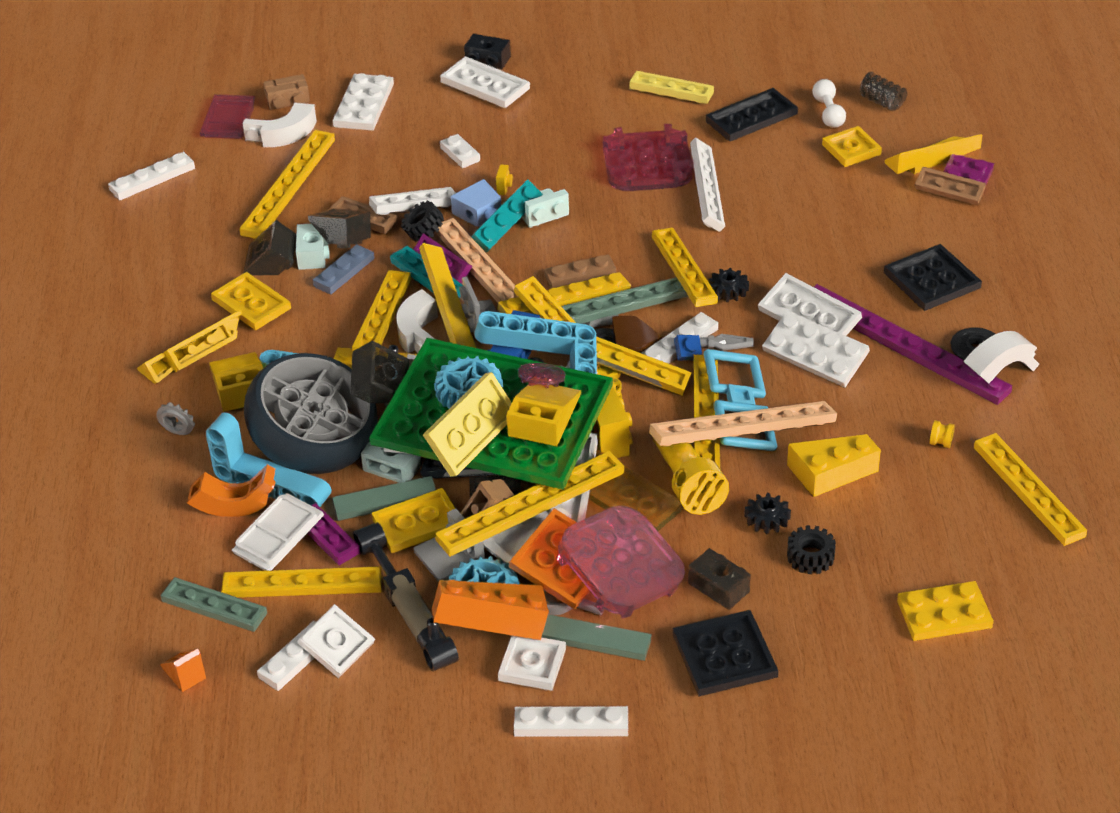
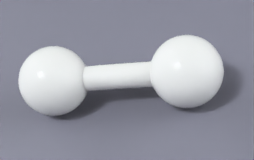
[812,79,846,128]

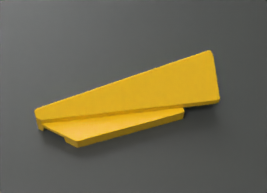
[885,134,982,174]
[137,310,242,384]

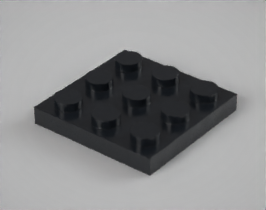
[884,244,982,311]
[673,610,779,697]

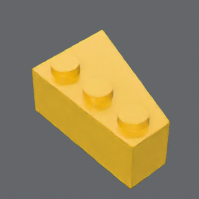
[787,434,881,497]

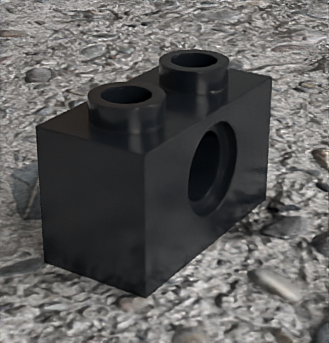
[464,33,511,70]

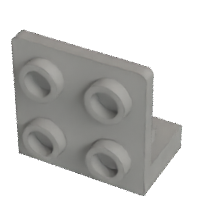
[459,277,497,333]
[414,509,485,582]

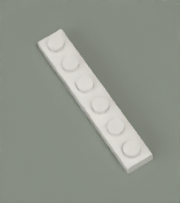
[690,137,725,232]

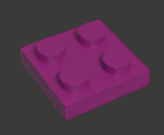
[943,154,994,184]

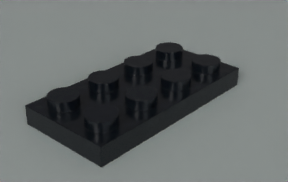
[706,88,798,142]

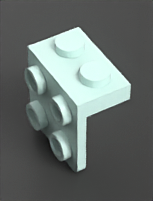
[522,189,569,228]

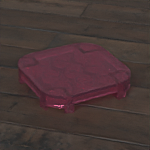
[603,124,693,191]
[557,506,685,619]

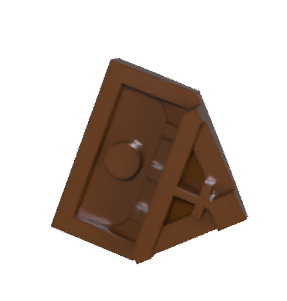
[612,316,662,353]

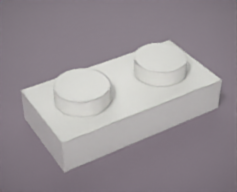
[440,134,480,168]

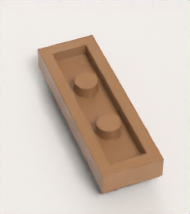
[915,167,986,206]
[330,196,397,234]
[544,254,616,288]

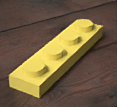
[630,71,714,104]

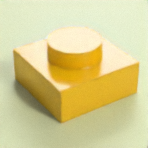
[496,164,513,195]

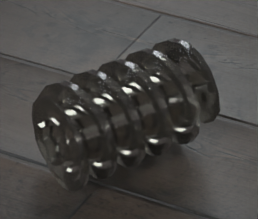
[860,72,907,111]

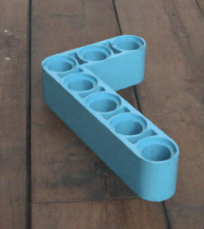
[474,311,597,374]
[206,412,332,507]

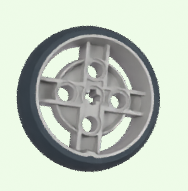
[244,353,378,474]

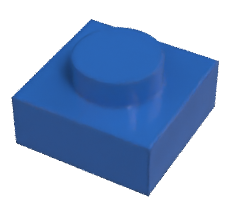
[674,335,703,361]

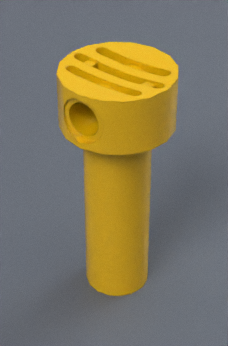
[653,438,729,515]

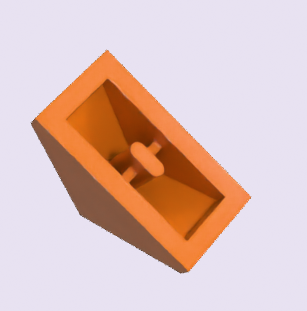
[160,648,206,692]

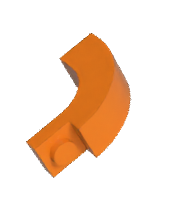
[187,464,276,517]

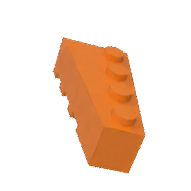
[432,580,549,640]

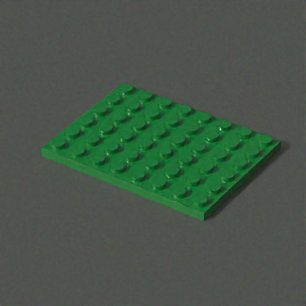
[369,338,613,490]

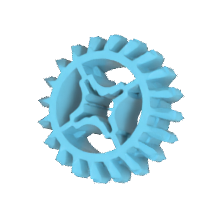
[434,356,503,408]
[448,555,519,584]

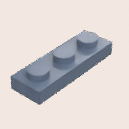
[313,244,374,295]

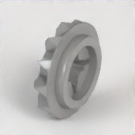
[156,402,195,435]

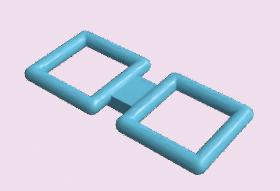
[704,349,778,451]

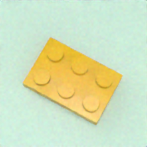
[211,272,291,331]
[372,488,455,554]
[897,581,993,641]

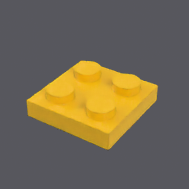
[822,126,882,167]

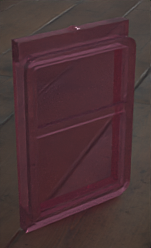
[200,95,255,138]

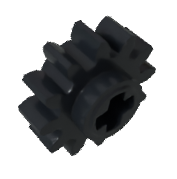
[708,268,749,302]
[744,493,791,534]

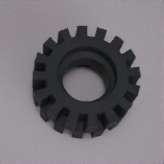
[401,201,444,242]
[787,525,836,574]

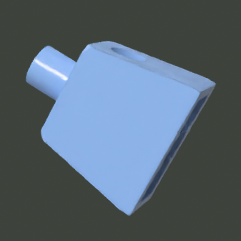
[451,179,501,226]

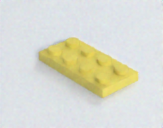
[423,372,512,476]

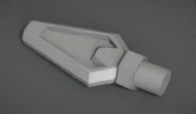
[700,334,753,351]

